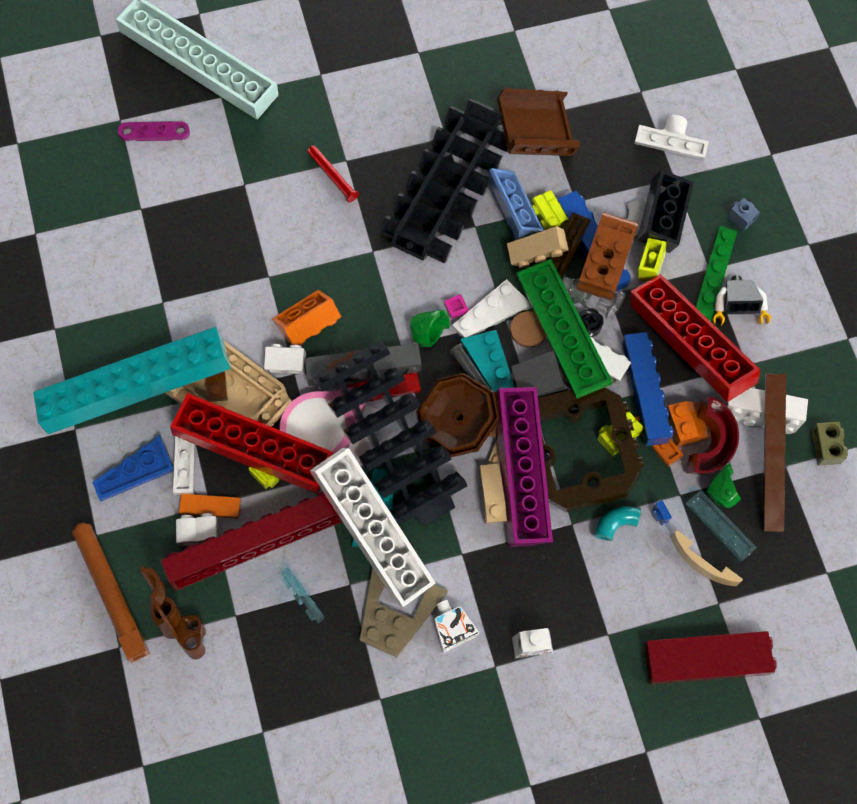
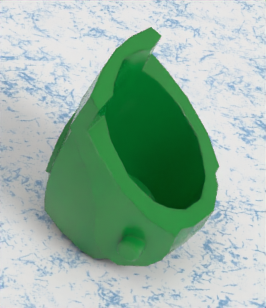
[410,310,450,347]
[706,463,741,508]

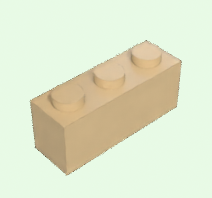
[507,226,568,268]

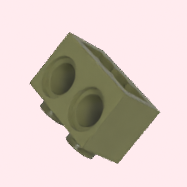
[811,422,848,466]

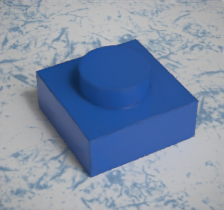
[652,500,672,526]

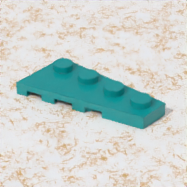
[460,330,515,392]

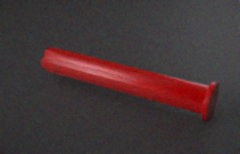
[307,145,359,203]

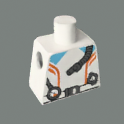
[434,600,479,653]
[512,628,553,658]

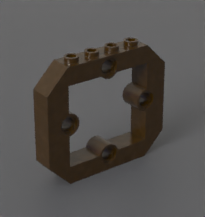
[538,387,644,512]

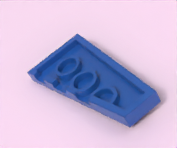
[92,435,174,502]

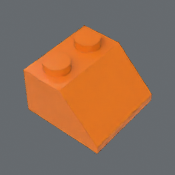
[667,401,711,448]

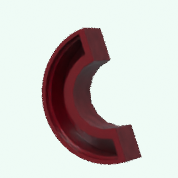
[686,396,739,475]

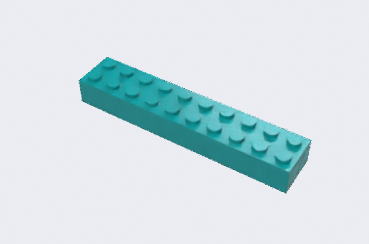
[33,326,231,434]

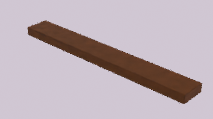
[763,374,786,532]

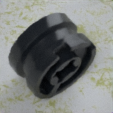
[579,308,604,337]

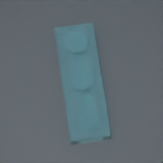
[281,568,325,624]

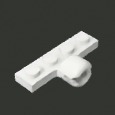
[634,115,709,160]

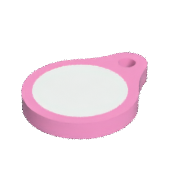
[280,387,366,454]

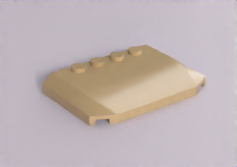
[165,341,292,427]

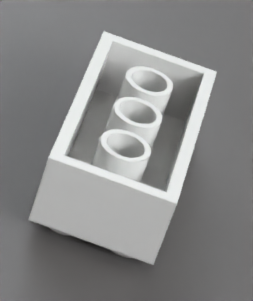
[721,388,808,434]

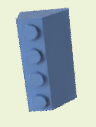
[489,168,544,240]

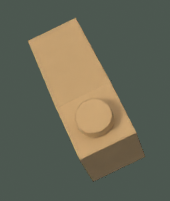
[480,464,507,524]

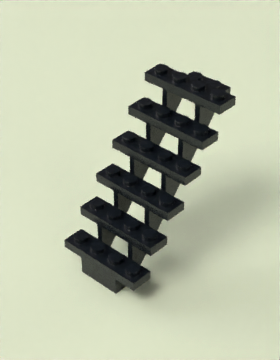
[380,99,508,264]
[313,341,467,527]

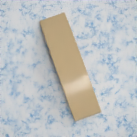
[671,530,743,586]

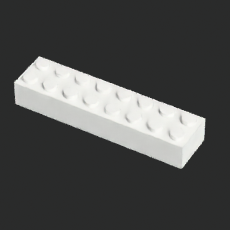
[310,448,435,607]

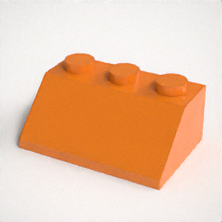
[272,290,341,345]

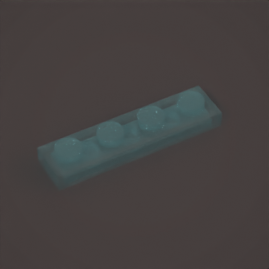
[686,490,757,562]

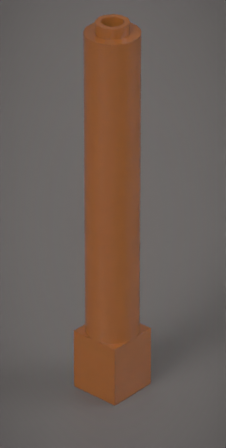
[72,522,150,663]

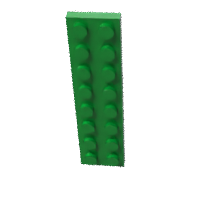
[517,259,612,399]

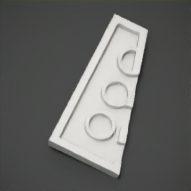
[452,279,532,338]

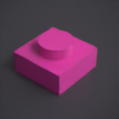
[444,294,469,319]

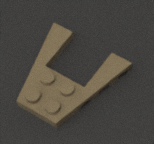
[360,568,448,658]

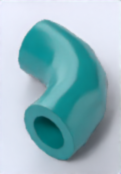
[594,506,641,541]

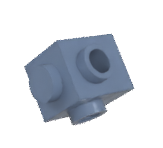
[728,198,760,231]

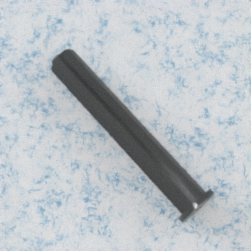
[450,344,491,390]

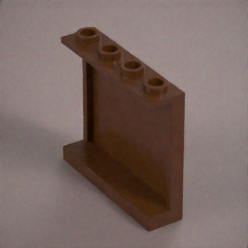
[497,88,580,156]

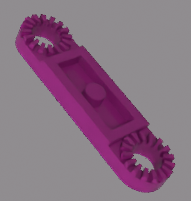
[118,121,190,142]

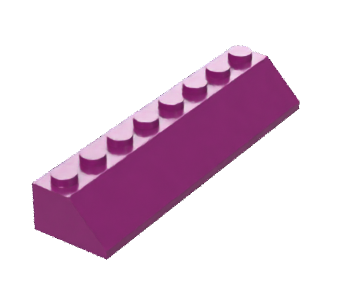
[495,387,553,547]

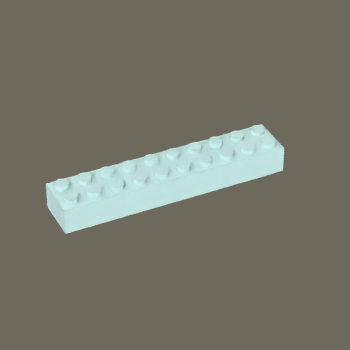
[116,0,279,119]

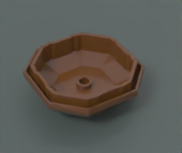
[416,373,500,457]

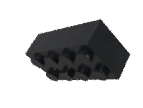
[637,169,694,253]

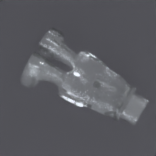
[562,276,626,322]

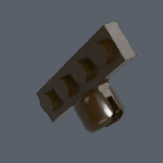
[550,212,591,280]

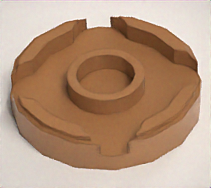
[510,311,546,348]

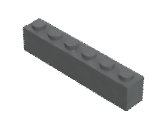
[305,343,422,387]

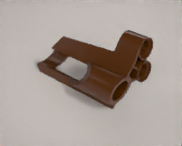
[141,566,206,660]

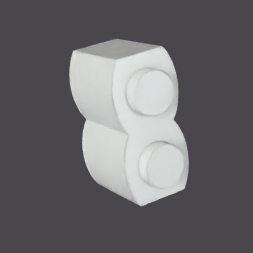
[176,513,219,546]

